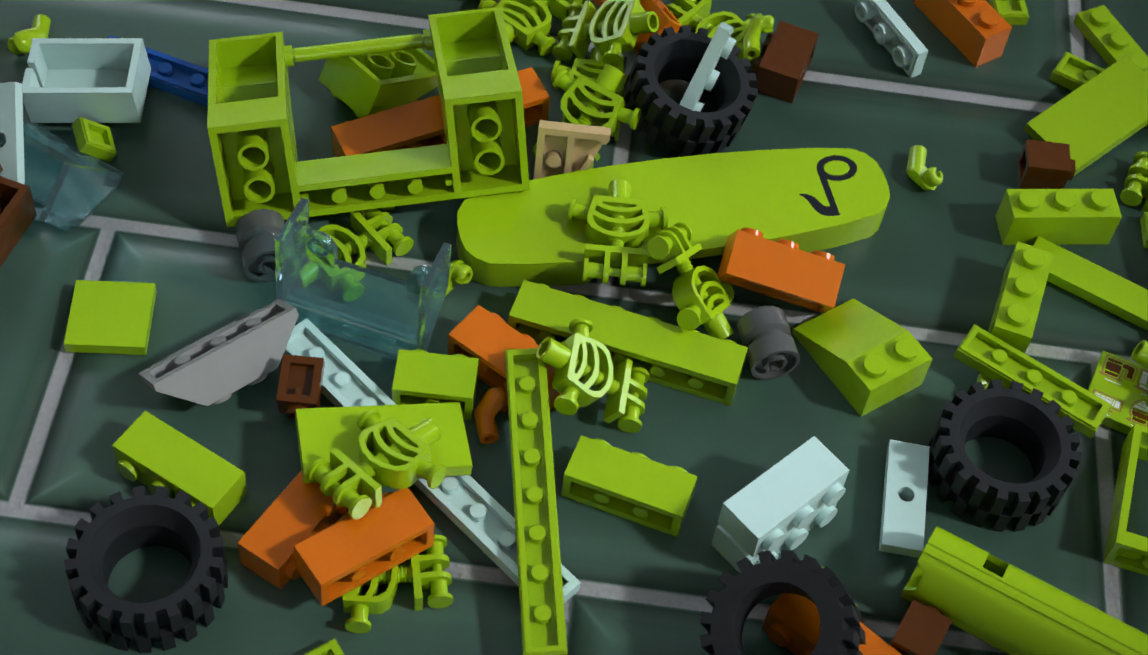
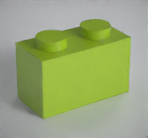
[392,349,479,420]

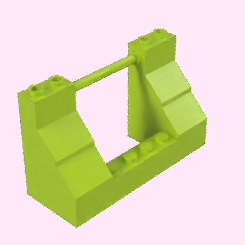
[207,7,530,227]

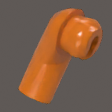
[474,387,508,444]

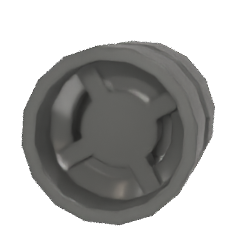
[235,209,294,282]
[736,306,800,380]

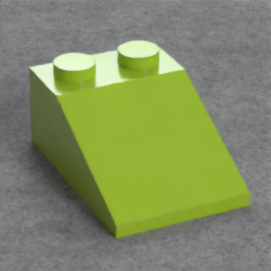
[318,35,438,118]
[792,298,933,417]

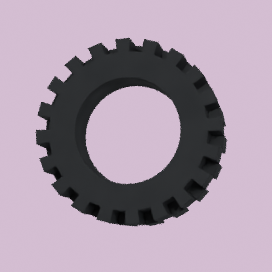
[622,25,758,157]
[928,380,1082,532]
[64,486,228,653]
[700,550,866,655]

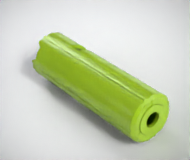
[900,526,1148,655]

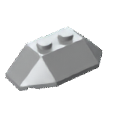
[138,299,299,406]

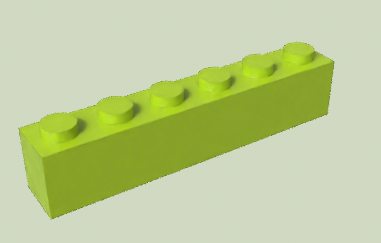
[508,280,748,406]

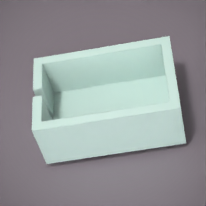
[22,38,151,123]
[711,436,849,573]

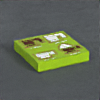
[1087,350,1148,435]

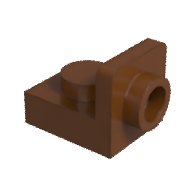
[276,354,325,420]

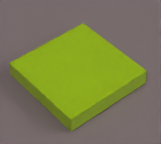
[64,280,157,355]

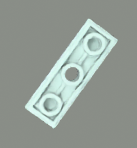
[855,0,929,78]
[679,22,736,112]
[0,82,25,184]
[879,439,930,558]

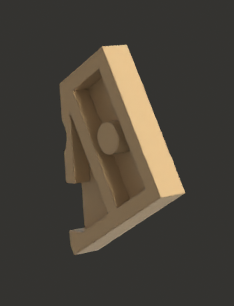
[534,120,611,179]

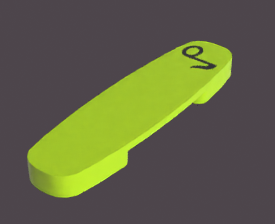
[456,148,890,287]

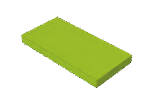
[1024,55,1148,176]
[295,402,473,484]

